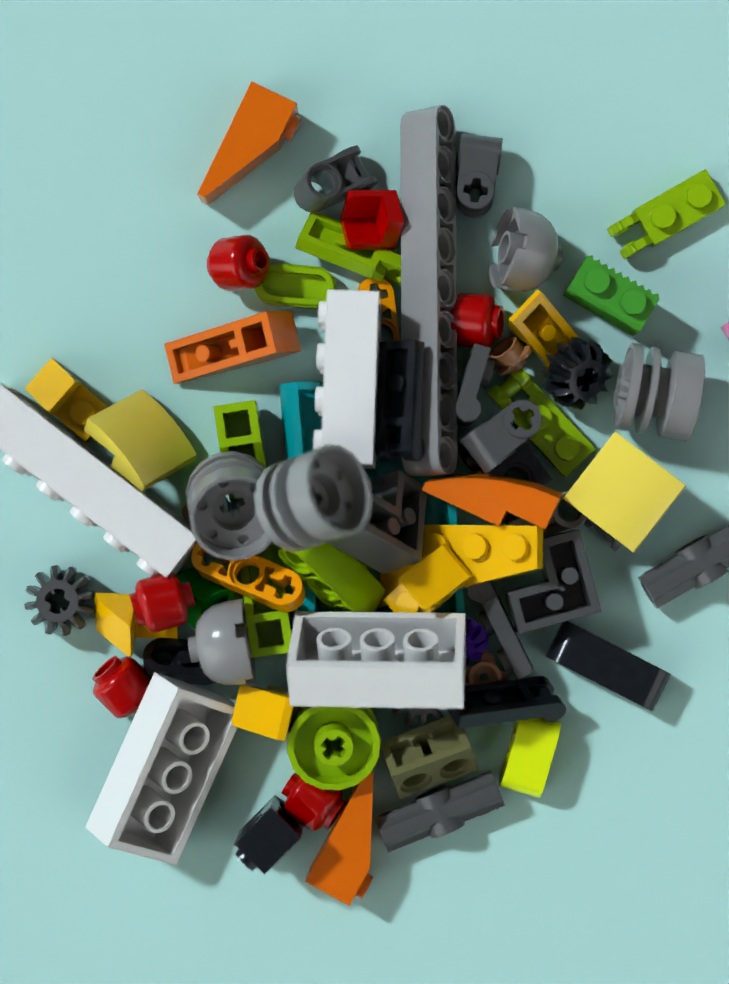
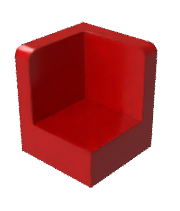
[340,190,405,250]

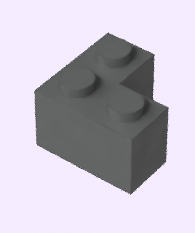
[326,470,427,574]
[505,530,602,634]

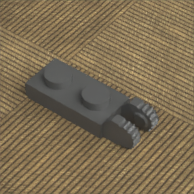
[465,581,533,680]

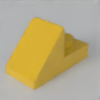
[508,289,578,367]
[24,358,108,443]
[384,544,473,613]
[94,592,179,657]
[232,685,293,741]

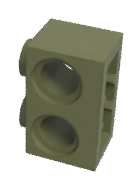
[380,715,478,799]

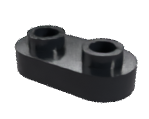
[143,638,217,685]

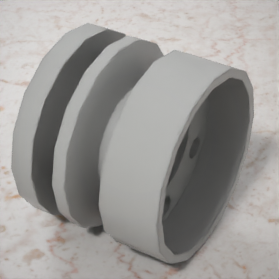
[613,343,705,441]
[254,445,373,552]
[186,451,272,561]

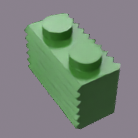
[563,255,659,337]

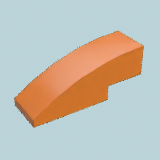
[422,474,563,529]

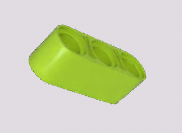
[278,542,386,612]

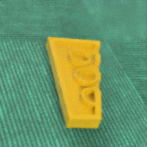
[380,525,543,607]

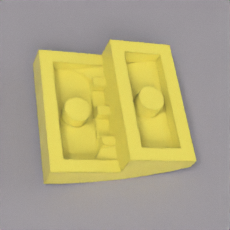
[84,389,197,492]
[563,432,686,553]

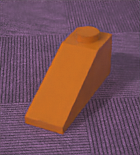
[197,81,301,205]
[164,311,302,384]
[305,769,374,906]

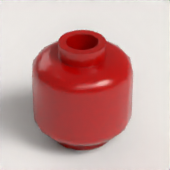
[207,235,269,291]
[450,293,504,347]
[129,572,195,633]
[92,656,151,718]
[282,772,346,831]

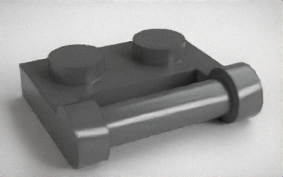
[455,344,495,427]

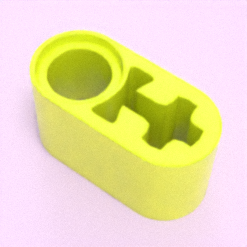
[499,717,561,798]

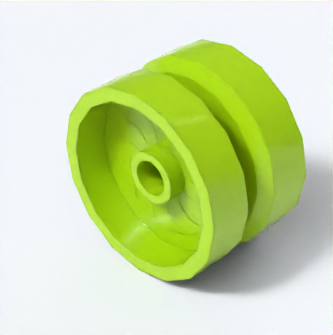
[287,706,380,791]

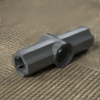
[638,525,729,608]
[375,771,505,852]

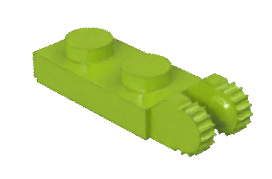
[607,169,726,260]

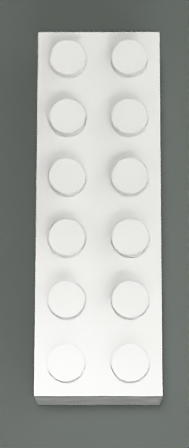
[0,382,198,578]

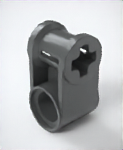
[456,134,503,218]
[294,145,378,213]
[460,400,542,474]

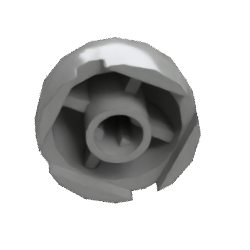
[488,206,563,292]
[188,599,256,685]

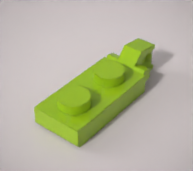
[295,212,401,287]

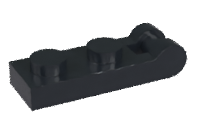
[375,340,425,462]
[447,676,566,729]

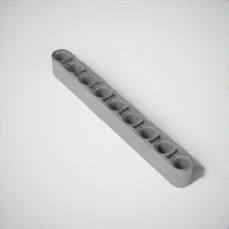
[400,105,458,477]

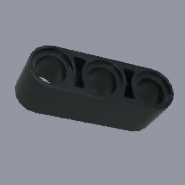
[545,621,671,711]

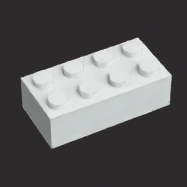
[313,290,382,469]
[286,611,466,709]
[85,672,237,865]

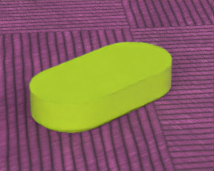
[254,263,336,310]

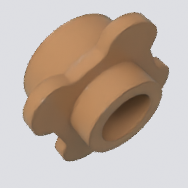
[489,336,532,376]
[465,652,509,685]

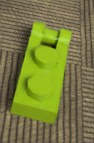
[487,368,596,478]

